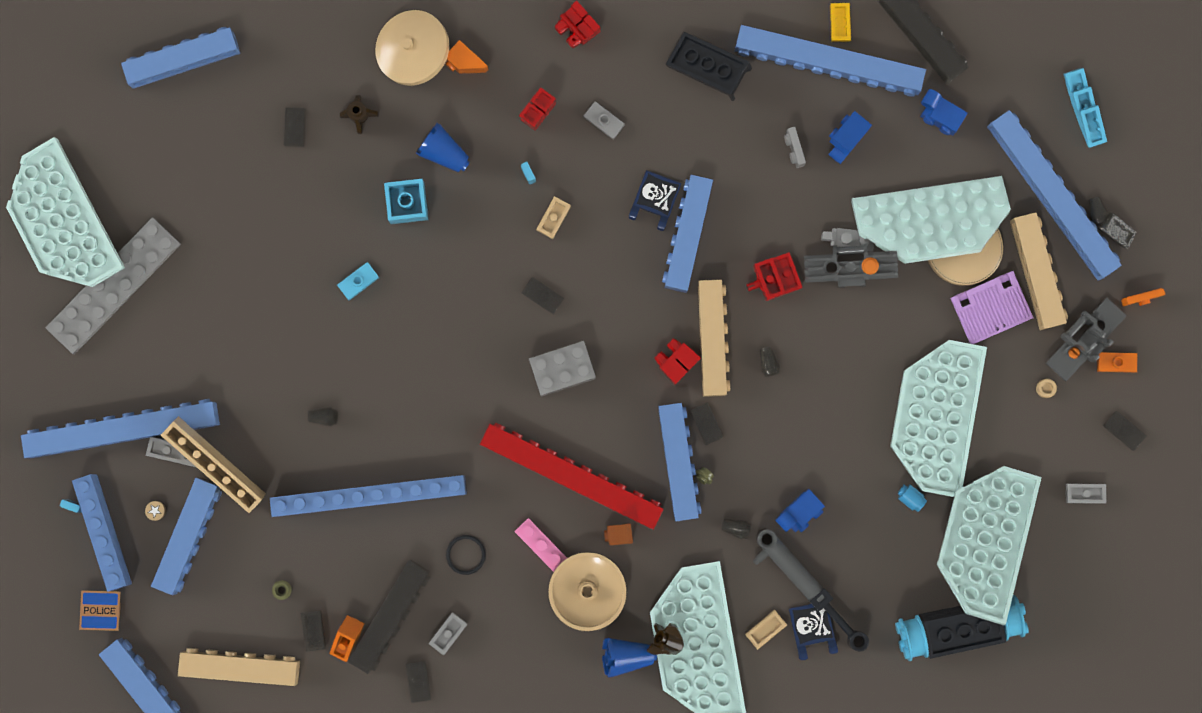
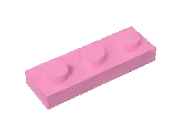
[514,518,567,572]

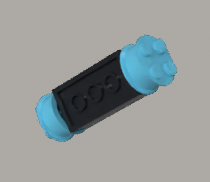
[895,595,1029,661]

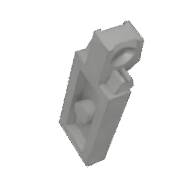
[821,228,874,252]

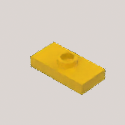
[830,3,851,42]

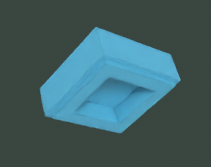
[521,162,536,184]
[60,499,82,513]

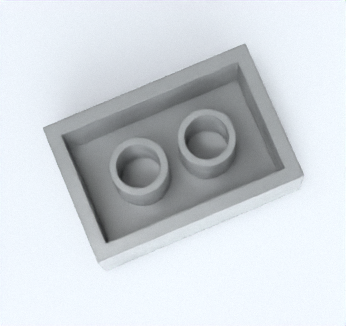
[529,341,596,397]

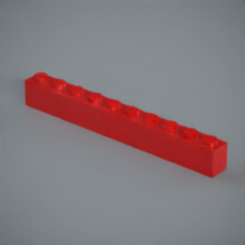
[479,422,663,530]

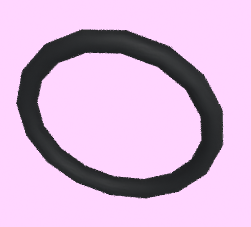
[446,535,486,575]

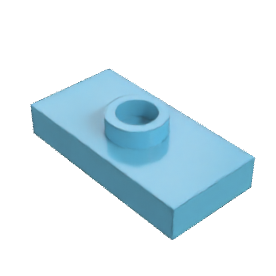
[337,262,379,301]

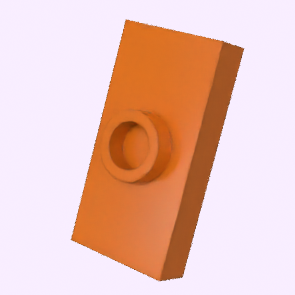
[1121,288,1165,306]
[1097,352,1137,373]

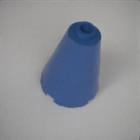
[416,123,470,172]
[602,638,657,678]

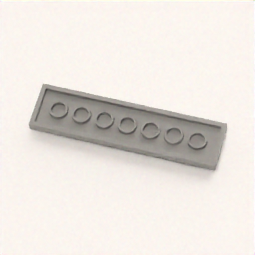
[45,217,181,355]

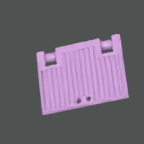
[950,271,1033,344]

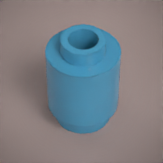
[897,484,927,512]

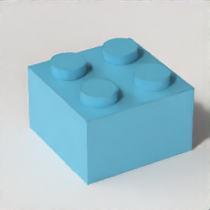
[384,179,429,224]

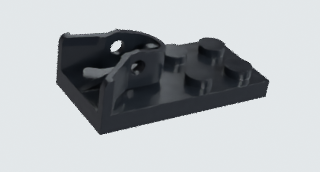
[666,32,752,101]

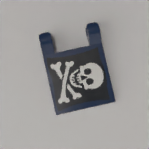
[629,170,682,231]
[789,604,838,660]

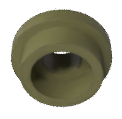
[696,467,714,485]
[272,580,292,600]

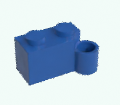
[920,89,968,136]
[829,111,872,164]
[775,489,825,532]

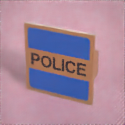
[79,590,121,631]

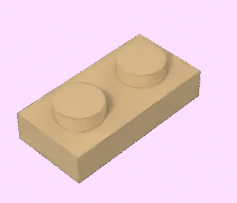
[536,196,571,239]

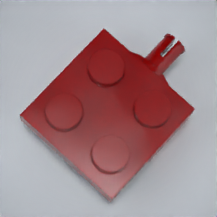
[746,252,803,301]

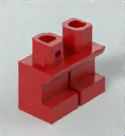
[555,0,600,49]
[519,87,556,131]
[654,338,701,385]

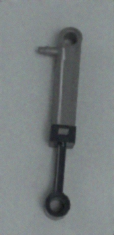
[753,529,869,652]

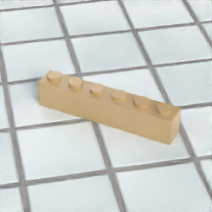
[1010,213,1068,330]
[698,280,730,397]
[161,416,266,513]
[178,648,300,686]

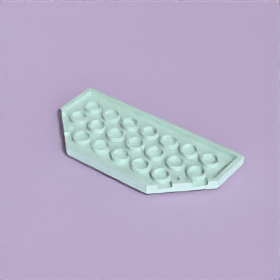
[6,137,125,287]
[851,176,1011,264]
[890,340,987,497]
[937,466,1042,625]
[650,561,746,713]

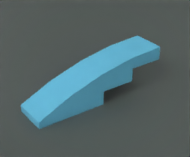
[1063,68,1107,148]

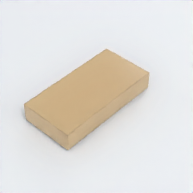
[745,609,787,650]

